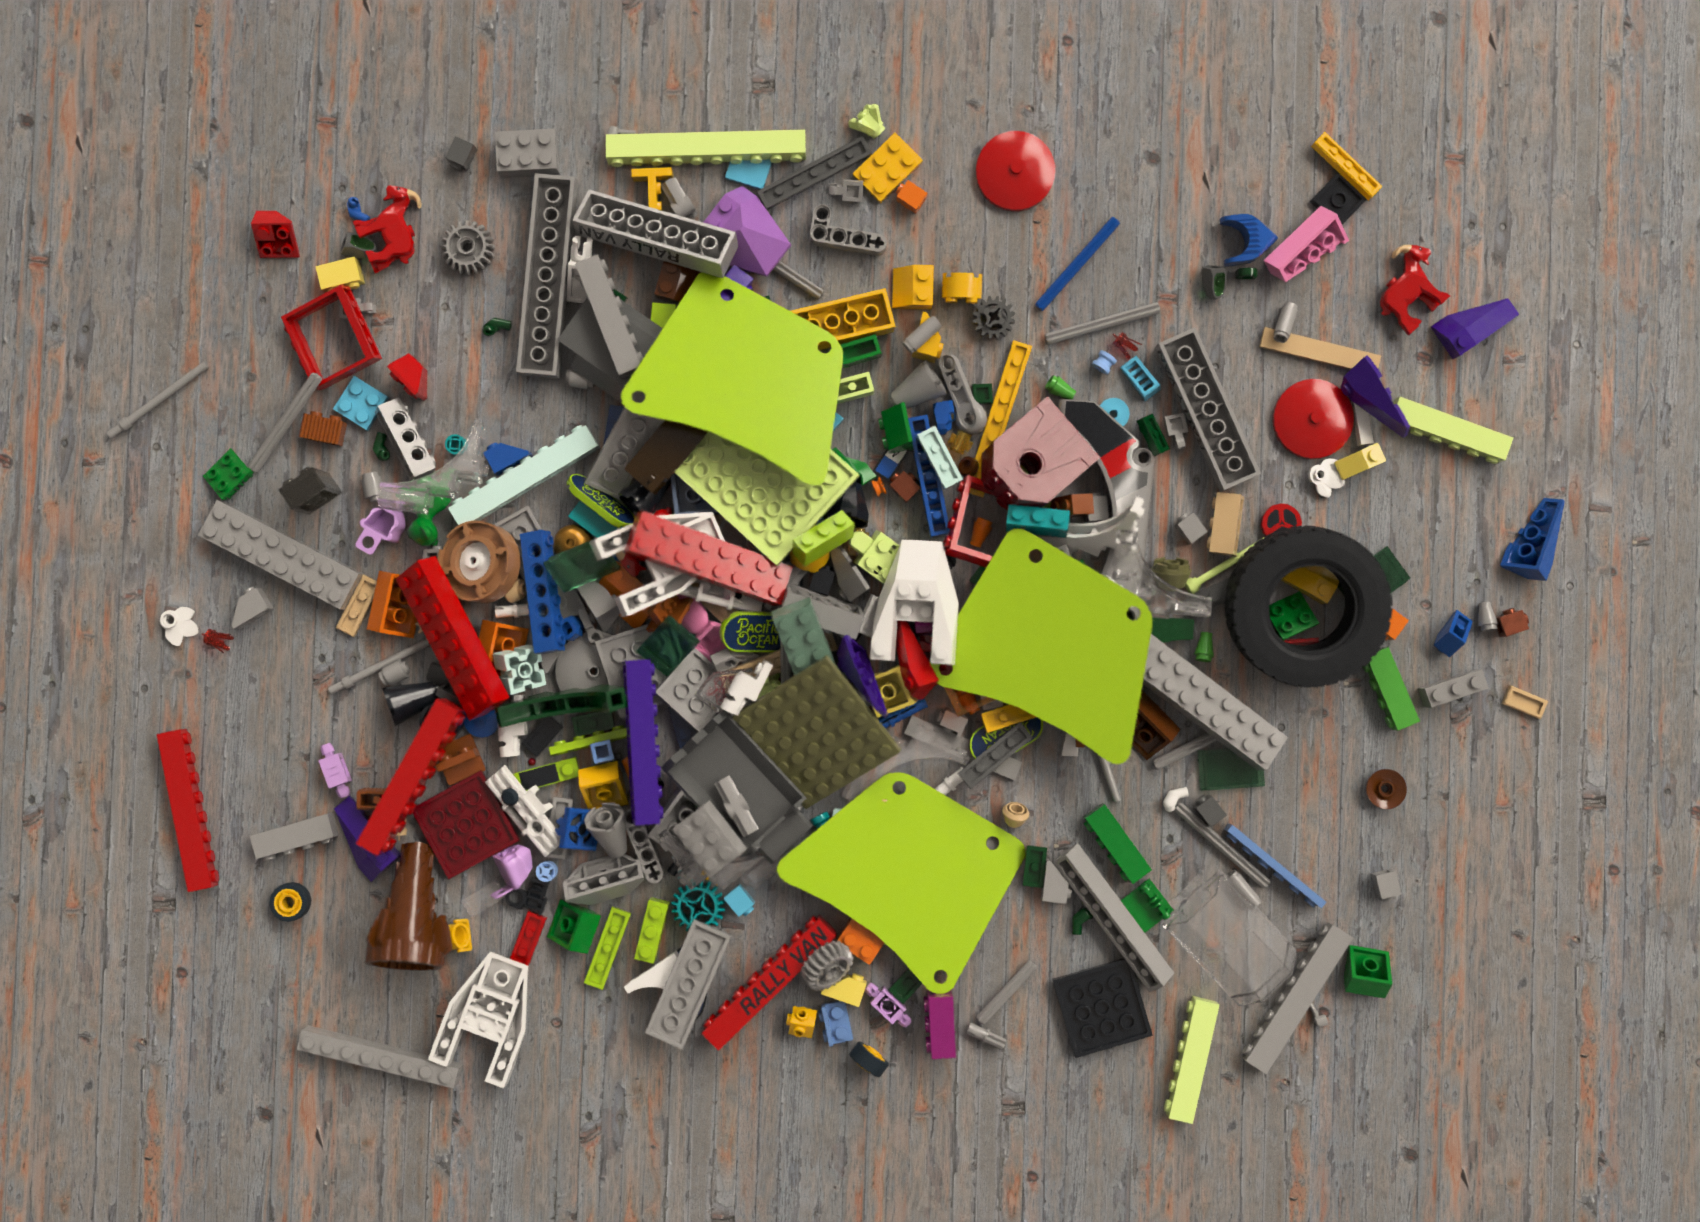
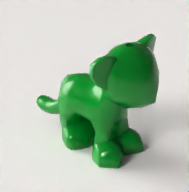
[396,470,458,547]

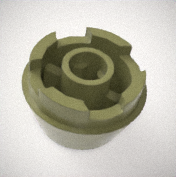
[1151,557,1192,590]

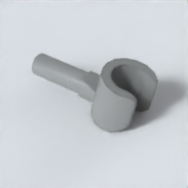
[607,126,636,134]
[1309,1003,1328,1027]

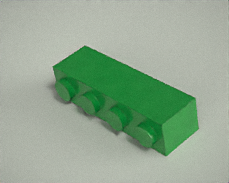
[1083,803,1152,884]

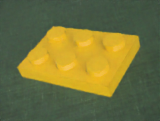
[852,133,923,203]

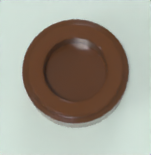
[958,456,979,477]

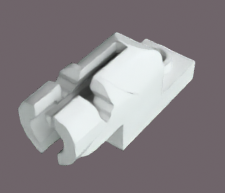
[567,236,593,304]
[720,659,773,715]
[497,695,528,757]

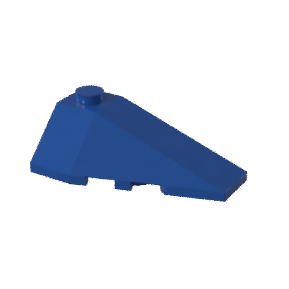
[1500,498,1565,581]

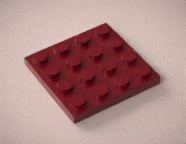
[413,770,520,880]

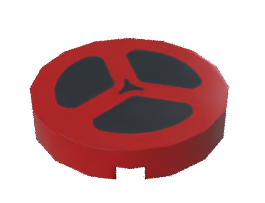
[1261,503,1302,536]

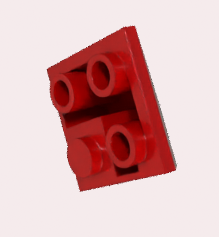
[251,211,300,258]
[387,353,427,401]

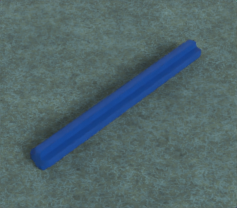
[1035,217,1120,311]

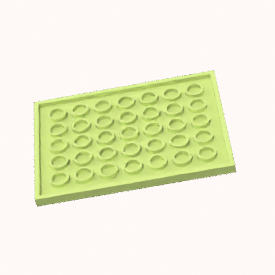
[675,432,860,566]

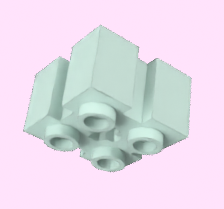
[493,644,546,695]

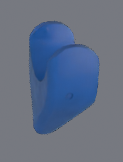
[1220,214,1278,267]

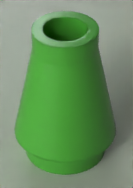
[1045,375,1076,400]
[1194,632,1214,662]

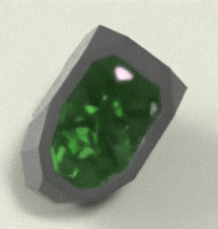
[340,232,377,259]
[1201,265,1227,300]

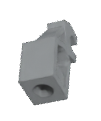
[710,648,760,674]

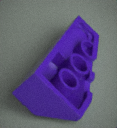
[1431,298,1520,359]
[1341,355,1410,438]
[836,635,888,717]
[334,795,401,882]

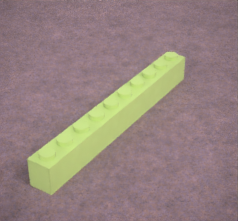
[606,130,806,167]

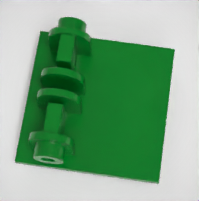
[203,448,254,500]
[1269,591,1319,640]
[1121,878,1174,933]

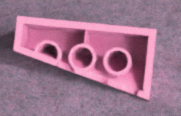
[1263,206,1349,282]

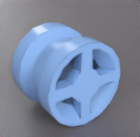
[1092,350,1117,375]
[536,860,558,882]

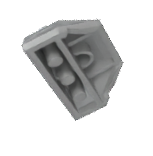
[562,854,644,905]

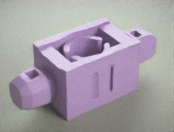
[318,743,352,798]
[865,982,912,1028]

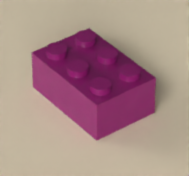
[923,990,956,1059]

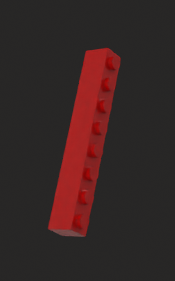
[156,729,219,892]

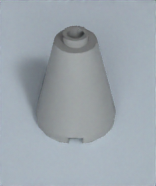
[889,360,947,409]
[584,802,627,858]

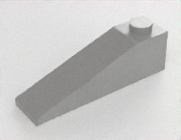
[830,545,870,602]
[557,555,620,632]

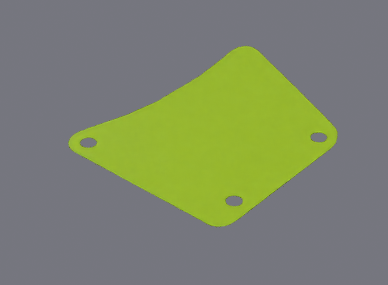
[621,272,843,485]
[930,529,1152,764]
[777,772,1026,994]

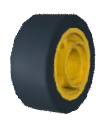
[269,882,311,922]
[849,1041,889,1078]

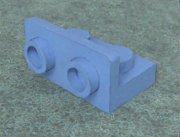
[818,1000,853,1047]

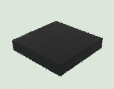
[1310,173,1367,225]

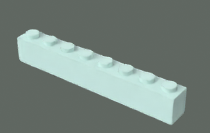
[448,425,600,525]

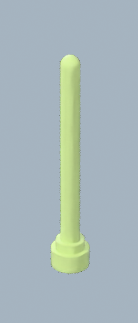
[1185,537,1265,595]

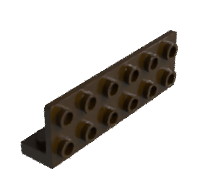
[625,420,709,495]

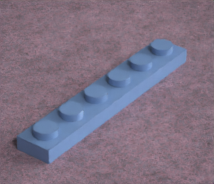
[1224,823,1326,908]

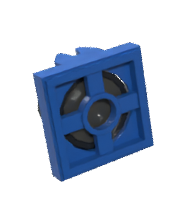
[555,807,597,851]

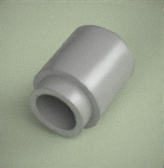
[566,368,595,389]
[361,472,385,502]
[379,659,411,686]

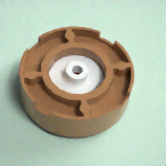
[437,521,521,604]

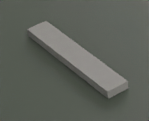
[904,715,1022,781]

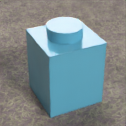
[723,884,755,917]

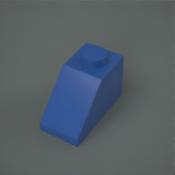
[483,442,533,475]
[1434,610,1473,657]

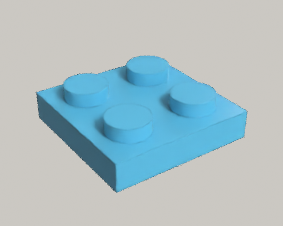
[333,376,389,431]

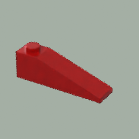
[896,621,939,700]

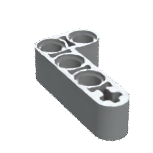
[810,204,887,256]
[625,804,665,883]

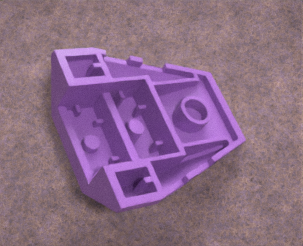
[703,186,791,277]

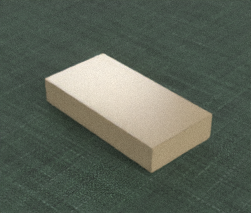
[1501,685,1548,719]

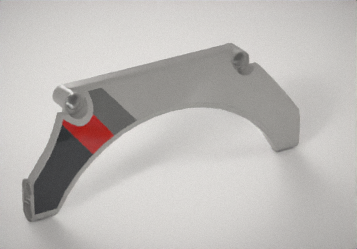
[1058,399,1155,620]

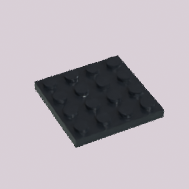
[1052,958,1153,1058]

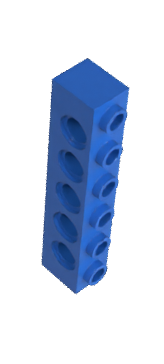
[908,415,950,538]
[520,530,566,654]

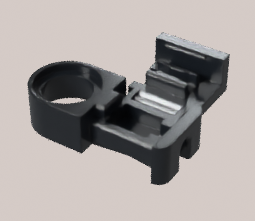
[505,877,550,915]

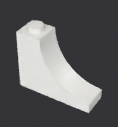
[624,950,679,993]

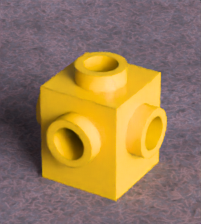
[786,1006,817,1038]

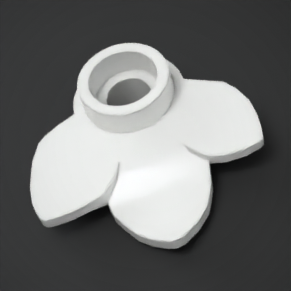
[1308,459,1345,498]
[160,607,198,646]

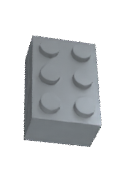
[495,129,560,178]
[672,800,747,878]

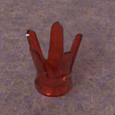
[1113,332,1142,360]
[202,629,234,654]

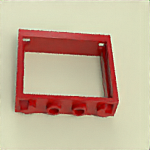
[281,285,382,390]
[944,475,993,567]

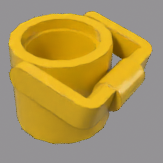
[448,919,472,953]

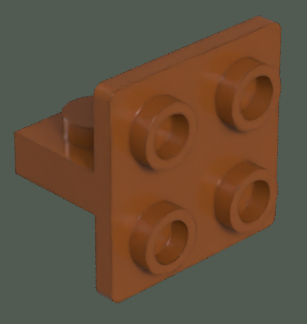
[646,595,694,632]
[435,734,486,785]

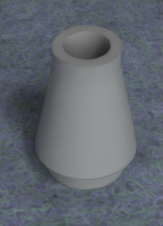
[1478,602,1498,632]

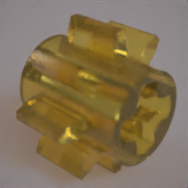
[948,430,973,455]

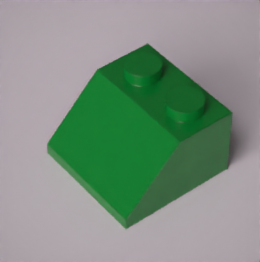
[878,402,913,454]
[547,899,601,954]
[1344,945,1393,999]

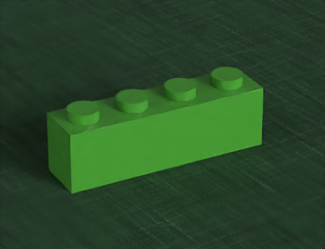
[1362,647,1420,731]

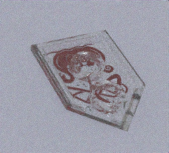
[694,668,754,712]

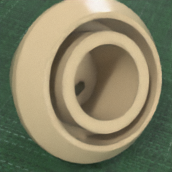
[504,577,527,603]
[1002,802,1029,828]

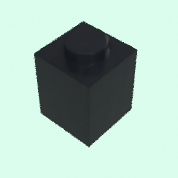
[809,565,836,596]

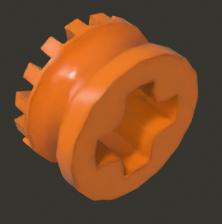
[871,477,887,497]

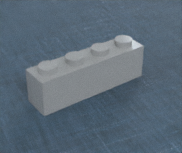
[250,812,339,861]

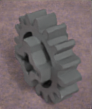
[972,296,1015,340]

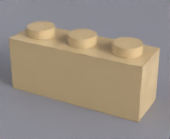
[1207,492,1244,556]

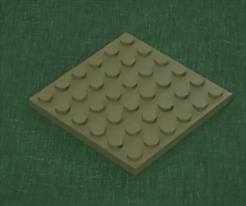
[732,655,901,809]

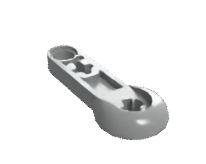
[939,354,987,436]

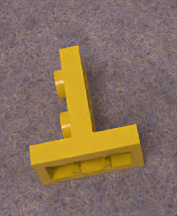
[631,167,673,210]

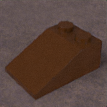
[654,261,701,305]

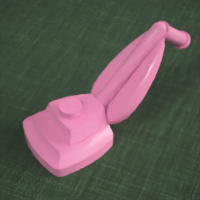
[676,594,727,663]

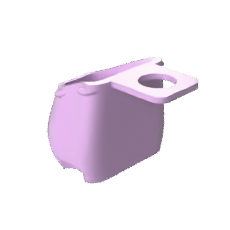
[356,503,406,555]
[490,844,532,899]

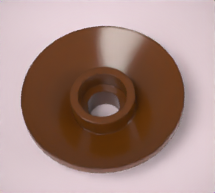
[1366,769,1407,809]

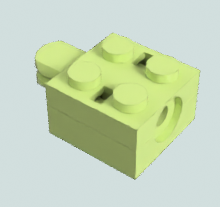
[848,530,900,585]

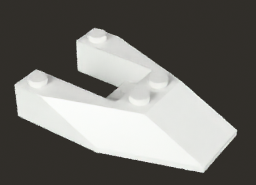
[590,512,725,617]
[870,540,959,665]
[428,952,528,1088]

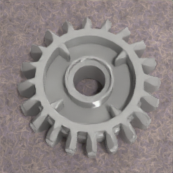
[440,220,495,275]
[801,940,854,991]

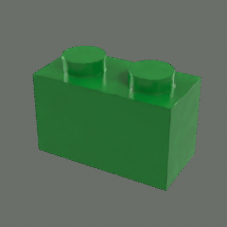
[840,334,882,368]

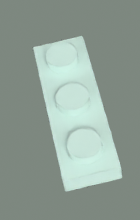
[916,426,963,489]

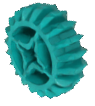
[671,879,725,932]

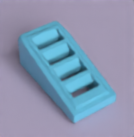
[1120,356,1161,401]

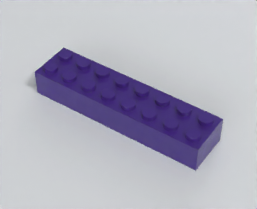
[622,659,663,826]

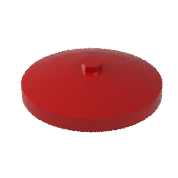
[976,131,1055,211]
[1272,379,1354,459]

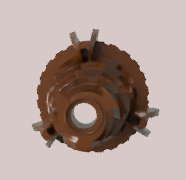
[365,842,452,971]

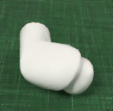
[1163,787,1189,812]

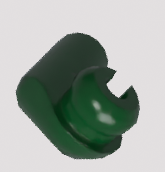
[482,318,512,336]
[372,432,390,461]
[1072,908,1093,935]

